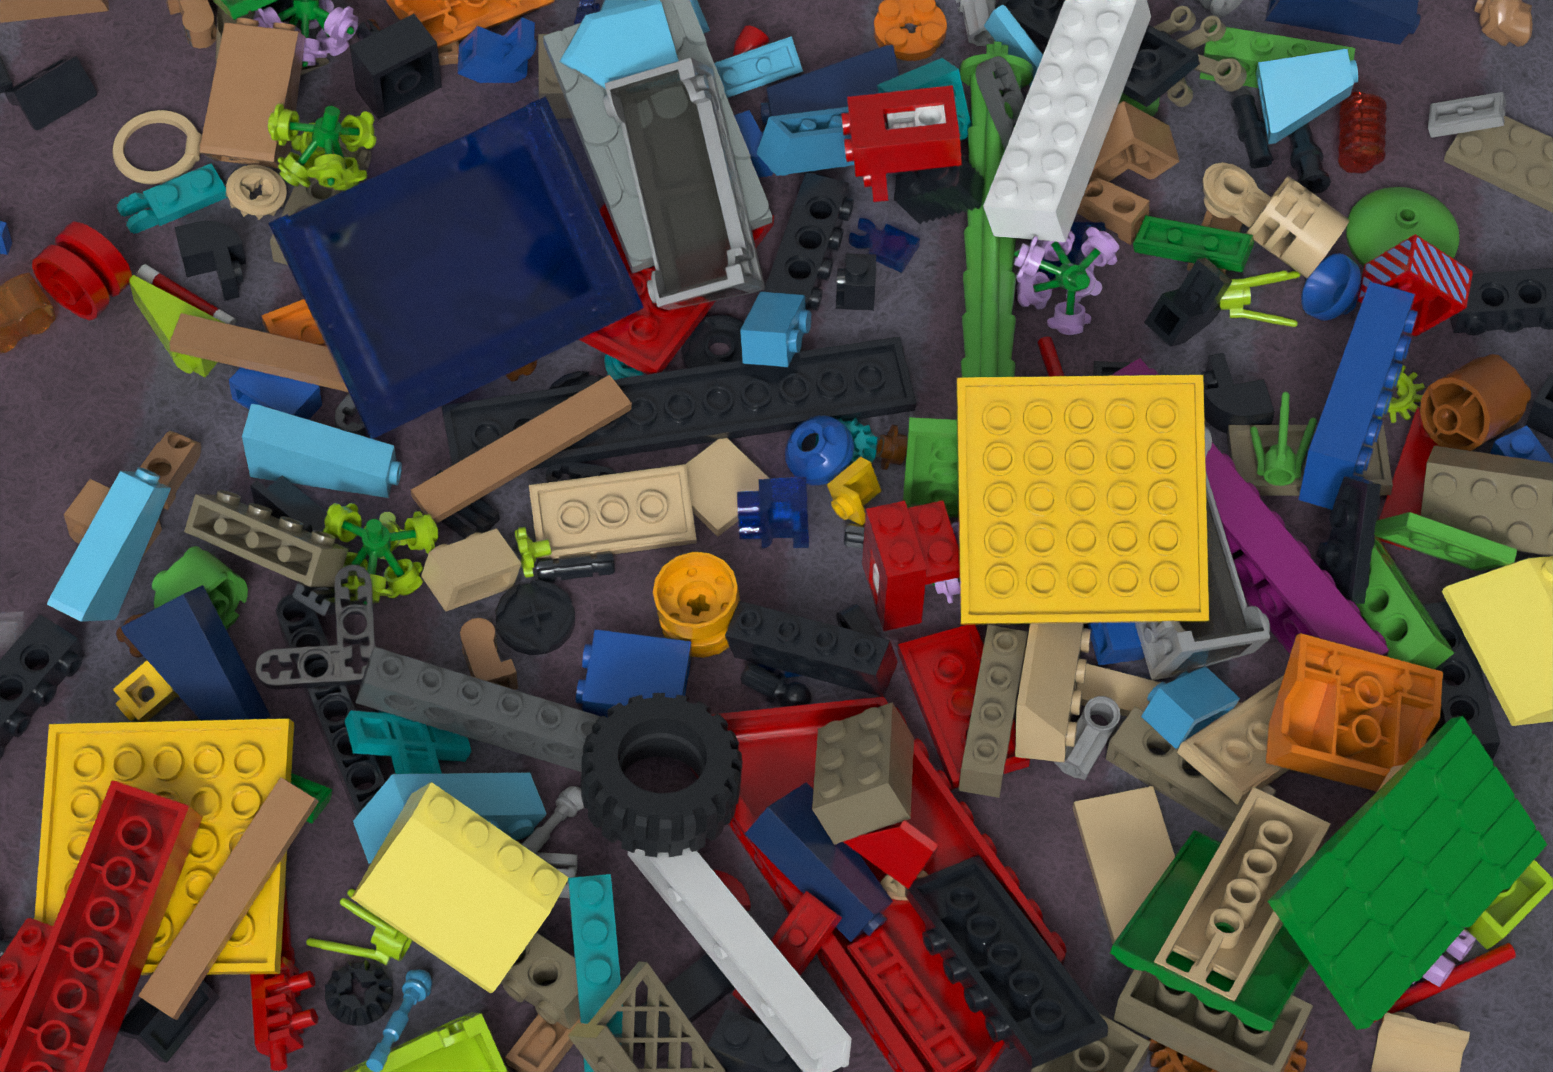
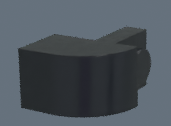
[174,221,246,301]
[1144,257,1232,347]
[1201,353,1275,434]

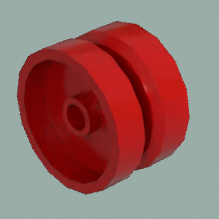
[32,221,132,320]

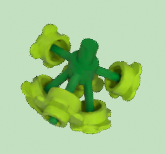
[268,103,376,191]
[323,503,438,604]

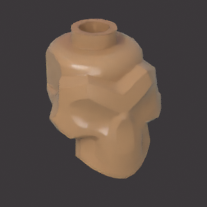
[1474,0,1533,47]

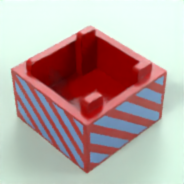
[1357,234,1473,337]

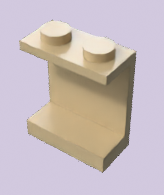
[1371,1012,1470,1072]

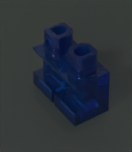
[737,477,809,549]

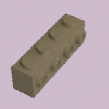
[184,490,349,587]

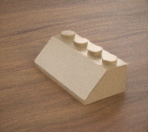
[1015,623,1091,763]

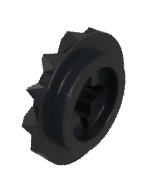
[325,959,393,1026]

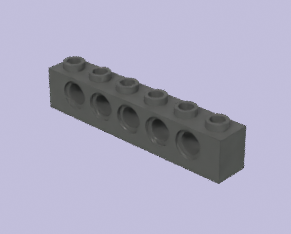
[355,647,601,772]

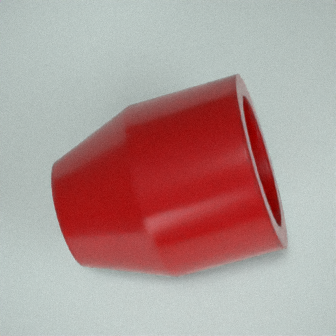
[733,26,769,56]

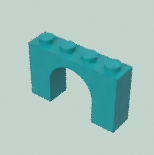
[568,874,623,1072]

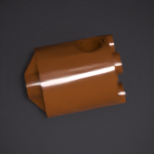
[1420,354,1531,451]

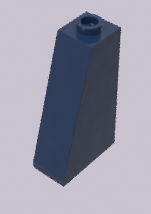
[1265,0,1421,45]
[760,45,899,125]
[121,585,271,721]
[745,782,893,942]

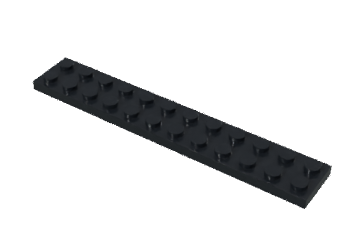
[441,336,916,470]

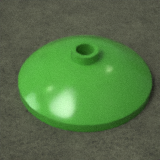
[1346,187,1459,266]

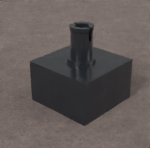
[350,14,442,120]

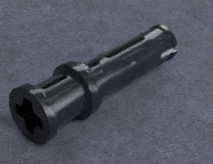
[1288,122,1331,194]

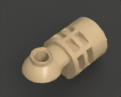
[1202,162,1350,279]

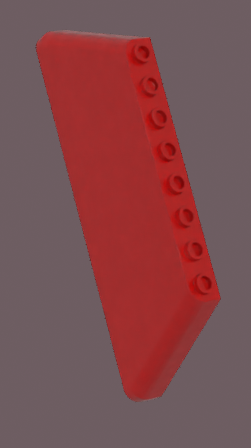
[691,697,1067,1072]

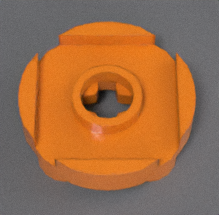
[874,0,947,61]

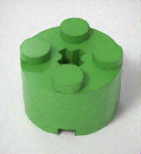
[152,546,248,630]

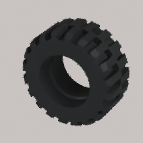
[581,693,742,857]

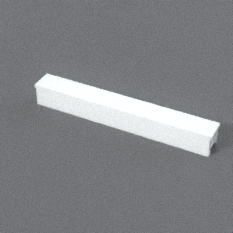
[628,848,852,1072]

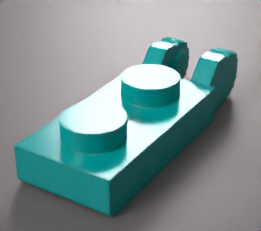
[116,163,228,234]

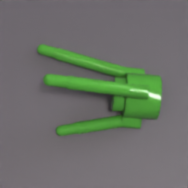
[1250,392,1317,486]

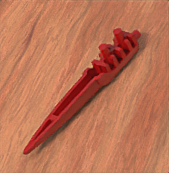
[250,885,319,1071]

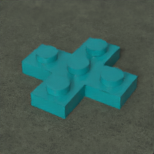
[345,710,472,774]

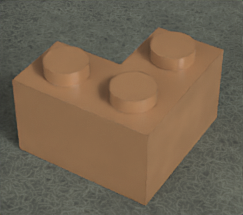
[1089,101,1180,182]

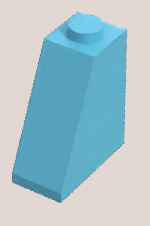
[1256,49,1358,144]

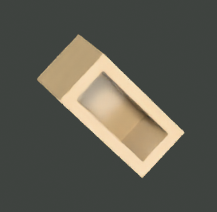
[421,528,521,612]

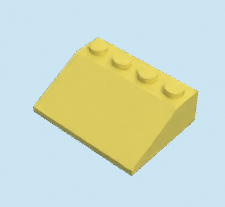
[1442,556,1553,726]
[351,782,569,993]

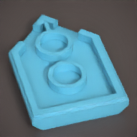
[559,0,679,89]

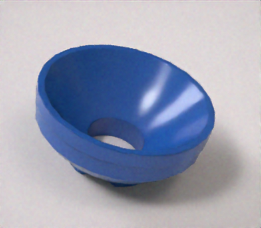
[1301,253,1361,321]
[785,416,854,485]

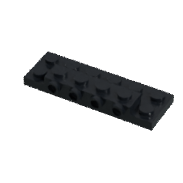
[995,0,1200,107]
[905,855,1108,1069]

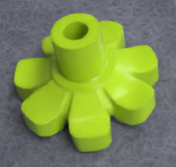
[515,527,551,578]

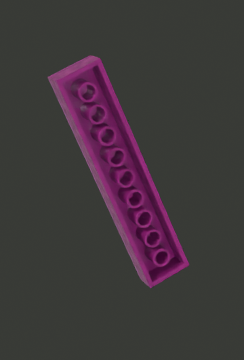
[1111,358,1389,656]

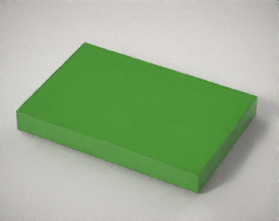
[1374,512,1517,571]

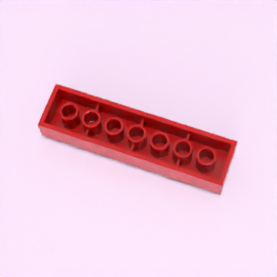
[0,780,203,1072]

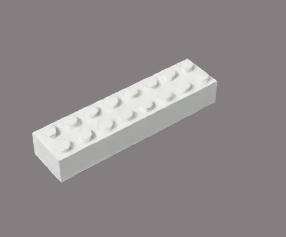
[983,0,1151,242]

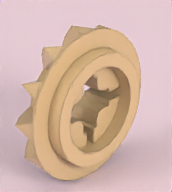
[225,165,287,220]

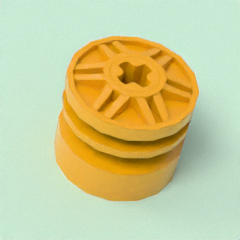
[653,552,740,658]

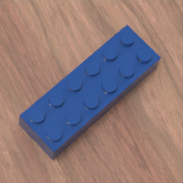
[1299,282,1418,510]

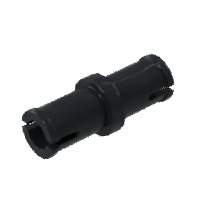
[1231,94,1274,169]

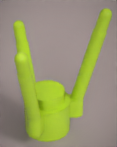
[1218,271,1301,327]
[306,889,413,965]

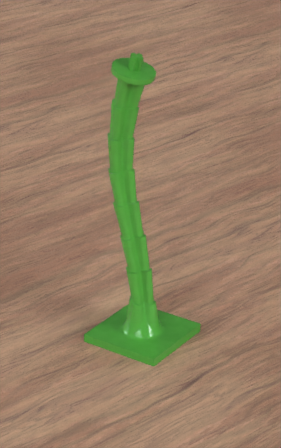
[902,41,1034,518]

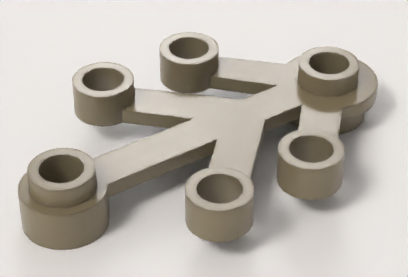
[1154,6,1247,107]

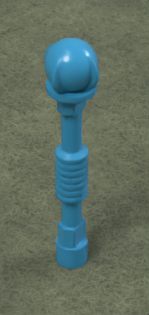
[366,969,432,1072]

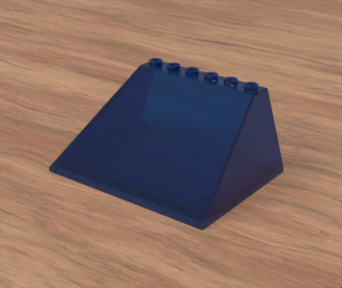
[268,96,644,439]

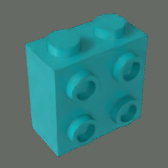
[877,58,972,140]

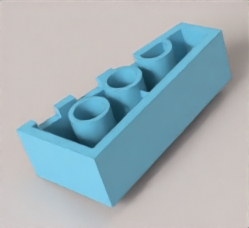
[353,772,546,863]

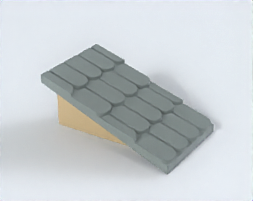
[543,0,773,273]

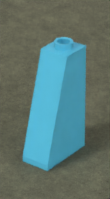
[242,404,402,498]
[47,467,171,622]

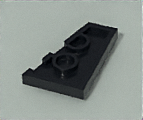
[1316,476,1381,604]

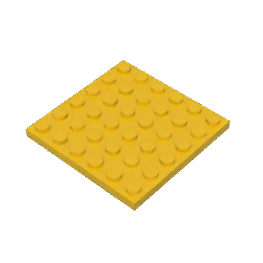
[956,375,1209,625]
[34,719,294,975]

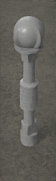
[522,786,584,854]

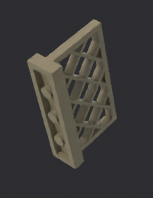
[568,961,726,1072]

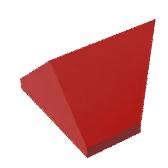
[843,820,939,889]

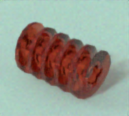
[1338,91,1387,174]

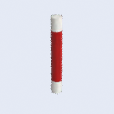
[137,264,237,325]

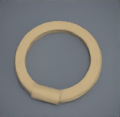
[112,110,202,185]

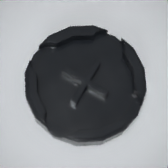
[495,580,575,655]

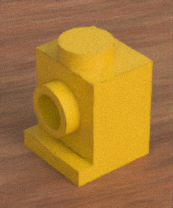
[113,661,179,722]

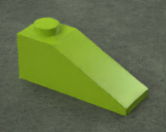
[129,275,224,378]

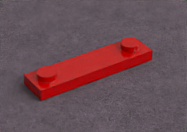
[1377,407,1441,550]
[846,925,977,1072]

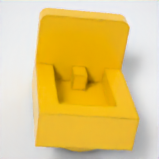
[827,457,881,525]

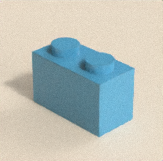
[740,292,811,367]
[1141,666,1240,749]

